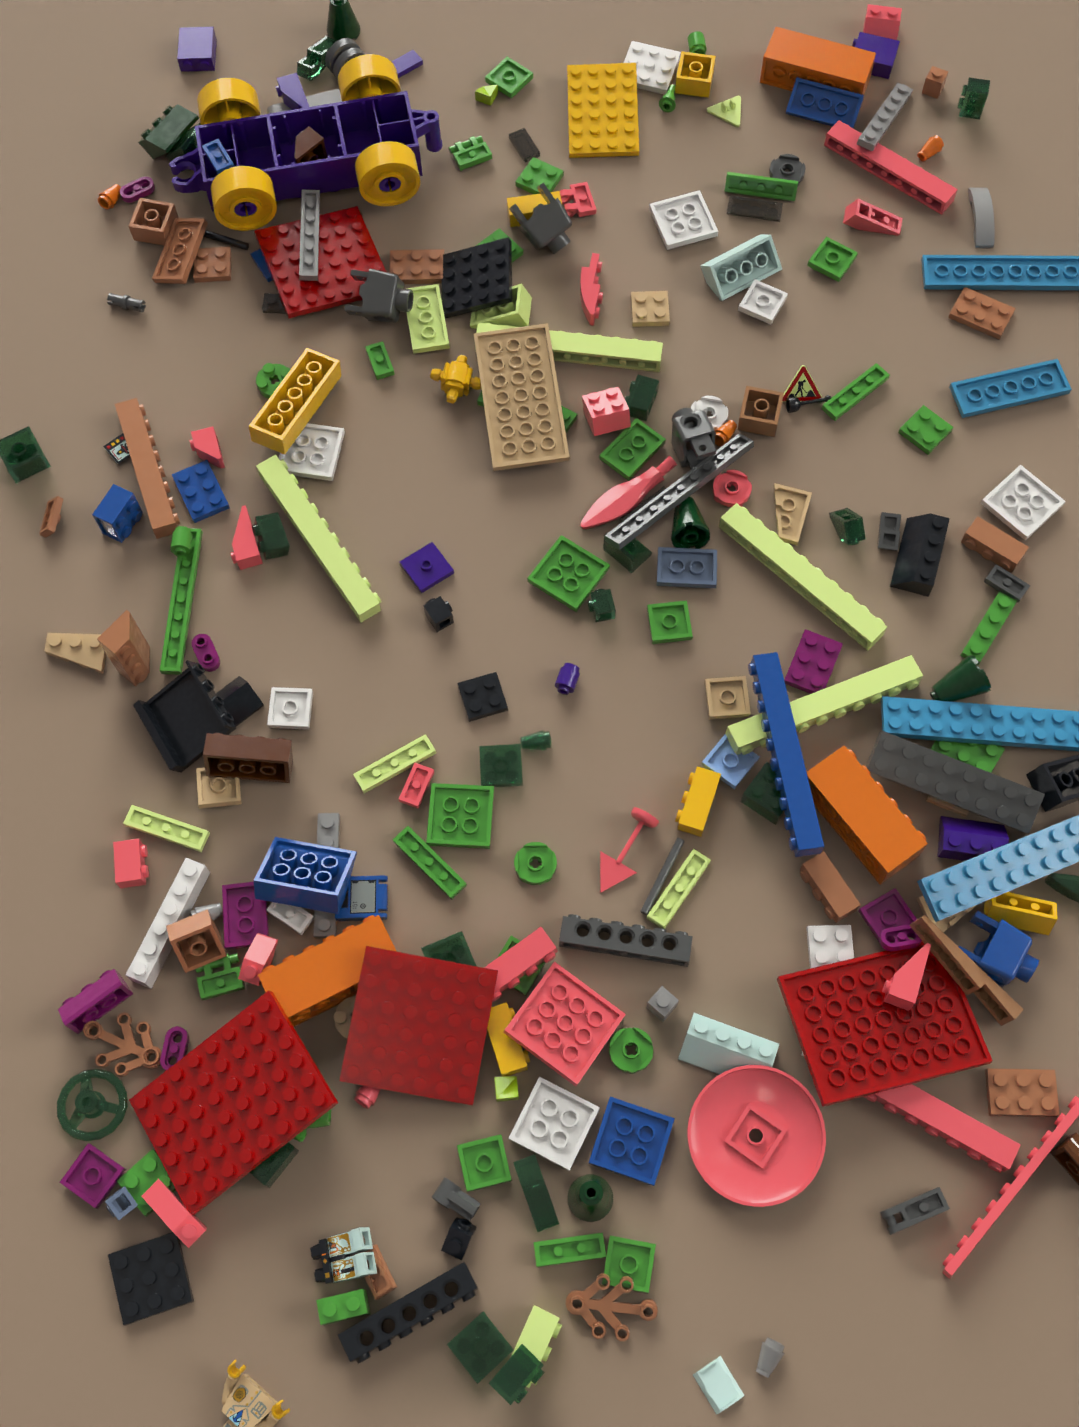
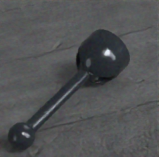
[786,395,832,413]

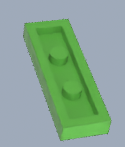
[534,1233,606,1267]

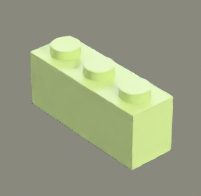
[503,1305,562,1388]

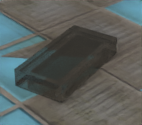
[509,128,540,163]

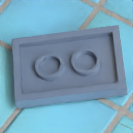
[657,547,717,589]

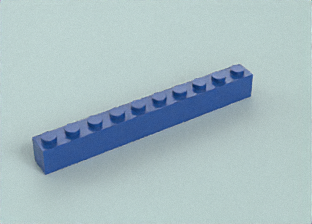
[748,652,824,857]

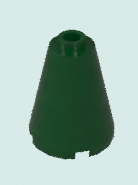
[327,0,360,42]
[671,497,710,549]
[930,655,991,702]
[567,1174,613,1222]

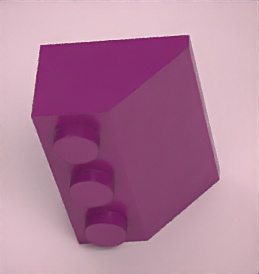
[58,969,133,1034]

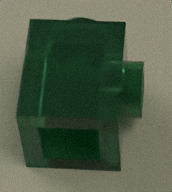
[588,589,616,622]

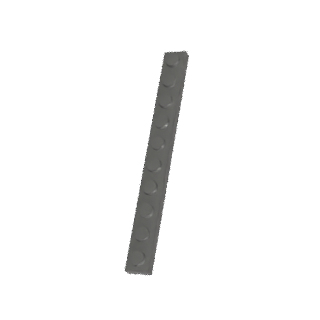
[605,433,754,550]

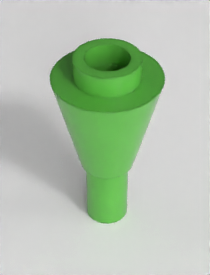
[659,84,676,112]

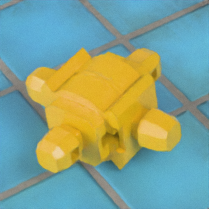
[430,355,481,403]

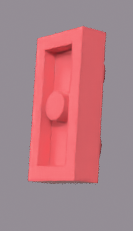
[399,763,434,809]

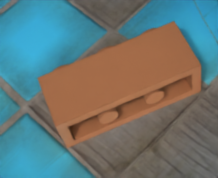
[961,516,1029,573]
[800,851,861,923]

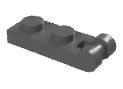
[880,1187,950,1235]

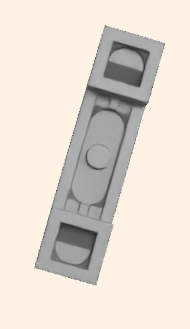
[968,188,995,248]

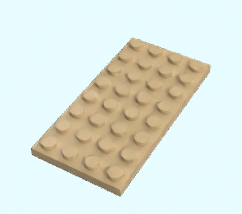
[474,323,570,471]

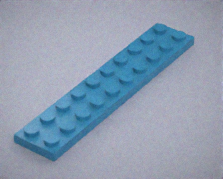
[921,255,1079,290]
[881,696,1079,751]
[917,815,1079,922]

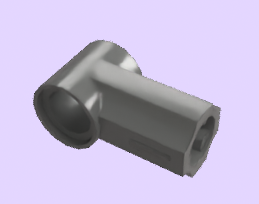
[432,1177,481,1221]

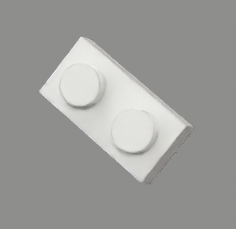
[267,902,314,936]

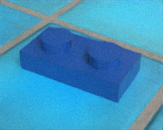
[202,139,234,175]

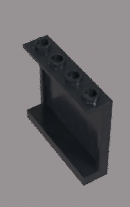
[133,660,236,773]

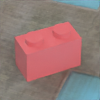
[113,838,149,889]

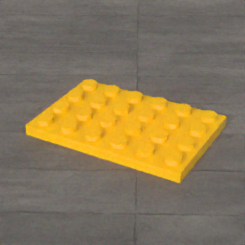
[567,63,639,158]

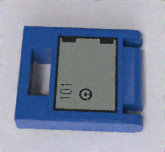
[335,875,388,921]

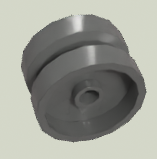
[325,38,366,80]

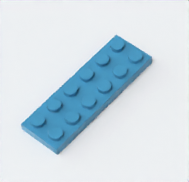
[949,359,1072,418]

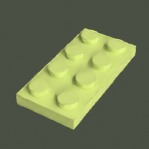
[406,284,450,354]

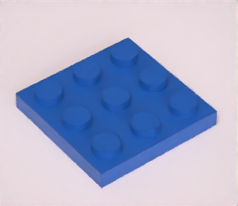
[589,1096,675,1186]

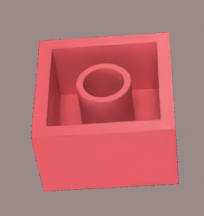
[582,387,631,436]

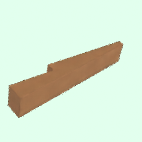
[909,915,1024,1026]

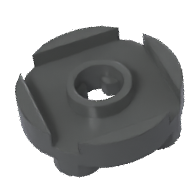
[769,154,806,186]

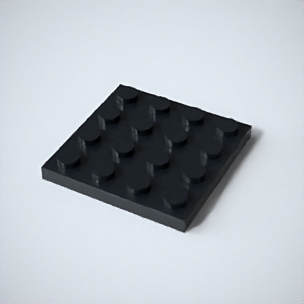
[441,237,512,319]

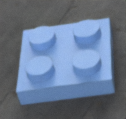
[701,734,760,790]

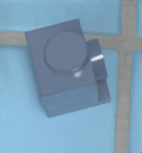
[105,1186,138,1221]

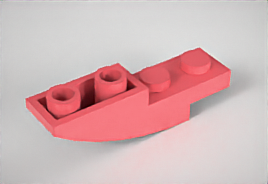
[580,253,603,326]

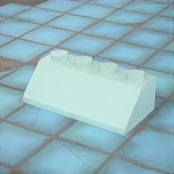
[700,234,782,301]
[678,1013,779,1075]

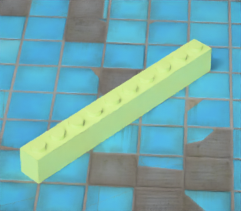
[475,323,663,372]
[256,454,381,623]
[719,503,887,651]
[725,655,923,755]

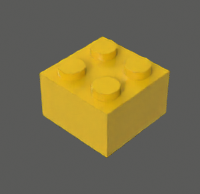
[675,51,716,98]

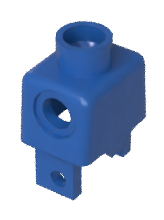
[958,911,1039,987]

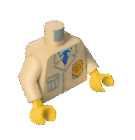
[221,1359,290,1427]

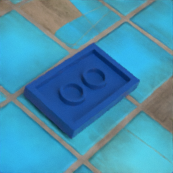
[171,460,230,523]

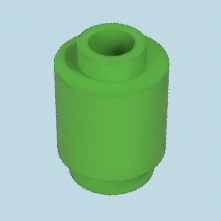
[687,31,707,54]
[170,526,192,557]

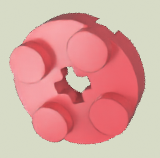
[712,470,752,507]

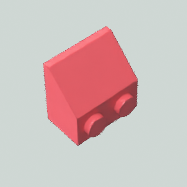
[863,4,902,40]

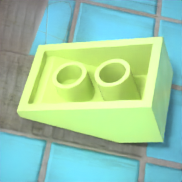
[470,284,532,329]

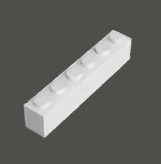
[126,858,210,989]

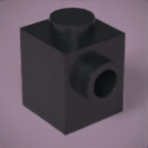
[423,596,454,632]

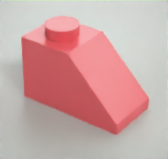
[189,426,225,469]
[238,933,278,986]

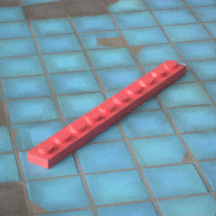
[942,1096,1079,1279]

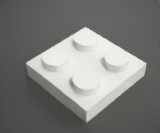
[738,279,788,325]
[267,687,313,730]
[806,925,854,969]

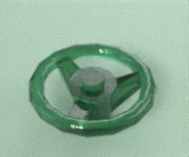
[57,1068,128,1141]

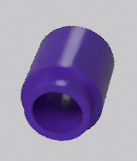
[555,663,580,695]

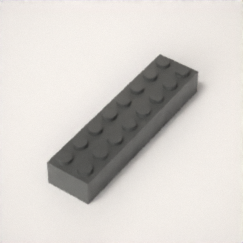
[866,731,1045,834]

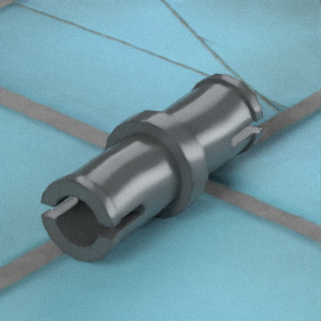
[107,293,146,312]

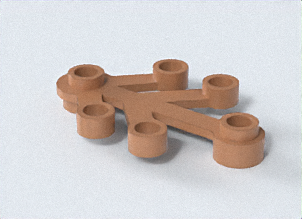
[83,1013,162,1077]
[566,1273,658,1341]

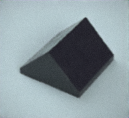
[216,676,264,726]

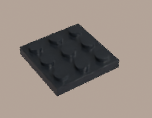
[108,1232,194,1326]

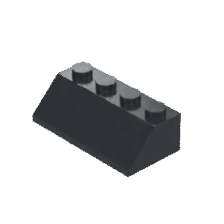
[890,513,950,597]

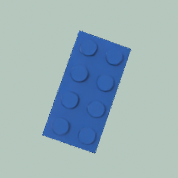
[786,77,864,129]

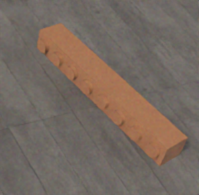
[115,398,180,539]

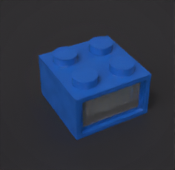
[92,484,143,543]

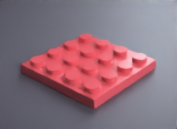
[503,961,626,1087]

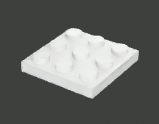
[624,41,681,95]
[649,190,718,250]
[279,423,345,481]
[980,465,1066,541]
[508,1077,600,1171]

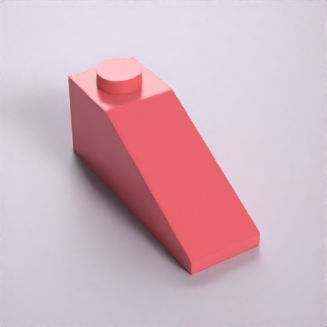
[843,198,903,236]
[231,505,263,570]
[882,943,931,1011]
[141,1179,207,1248]

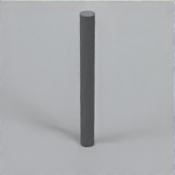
[640,838,685,915]

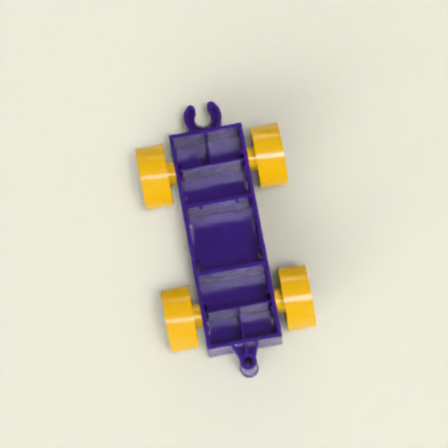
[169,54,443,231]

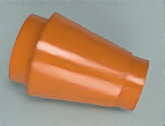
[917,135,944,162]
[98,184,121,210]
[715,420,737,447]

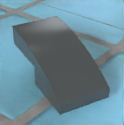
[878,512,901,551]

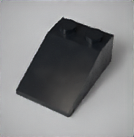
[1026,754,1079,812]

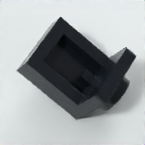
[441,1217,477,1261]

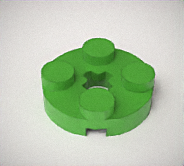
[256,363,291,399]
[514,842,557,885]
[609,1027,653,1074]

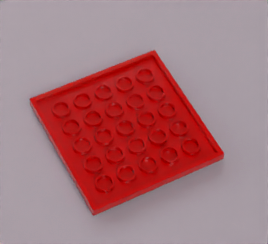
[254,206,386,319]
[339,946,498,1106]

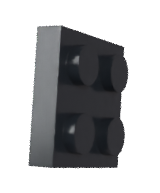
[457,672,508,722]

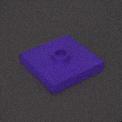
[399,542,454,593]

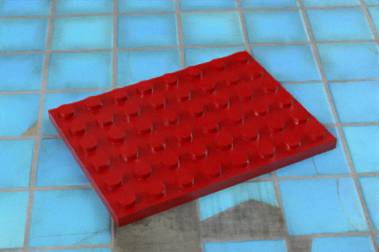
[777,942,993,1107]
[129,990,338,1215]

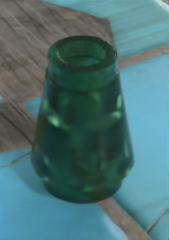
[520,730,552,750]

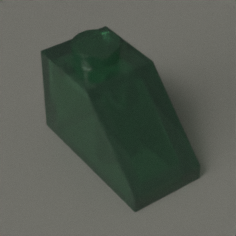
[829,508,866,545]

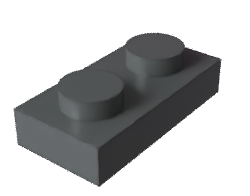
[984,564,1030,603]

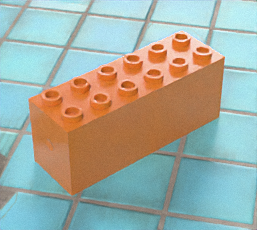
[760,27,876,95]
[807,745,928,885]
[258,915,396,1027]

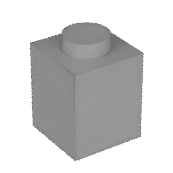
[646,986,679,1022]

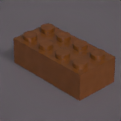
[203,733,293,783]

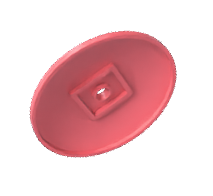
[687,1065,826,1207]

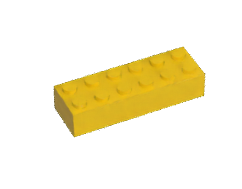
[249,348,341,455]

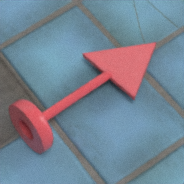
[600,807,659,893]

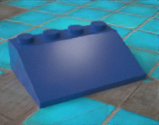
[253,837,357,914]

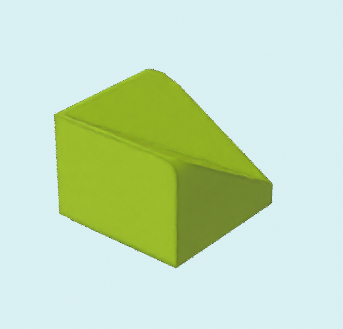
[475,85,498,106]
[494,1076,519,1102]

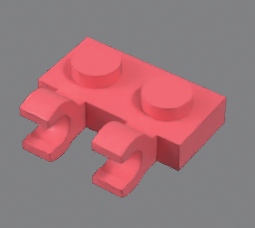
[560,182,597,218]

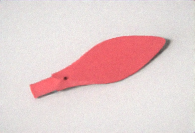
[581,456,677,529]

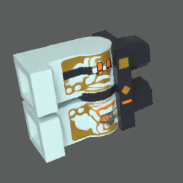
[310,1227,377,1284]

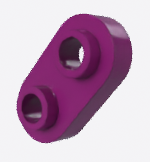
[120,177,155,203]
[192,634,220,672]
[879,924,922,951]
[160,1026,189,1070]

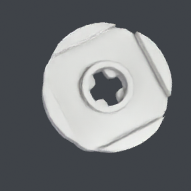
[691,396,728,430]

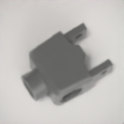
[509,182,572,254]
[344,269,414,323]
[671,408,716,470]

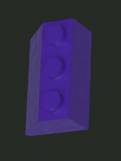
[937,816,1009,861]

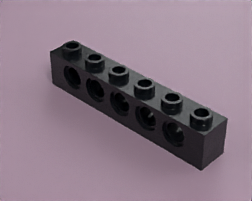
[338,1262,479,1364]

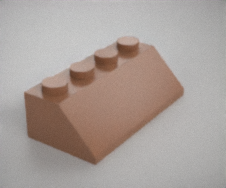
[97,610,150,687]

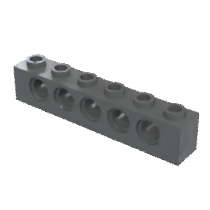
[559,914,693,967]

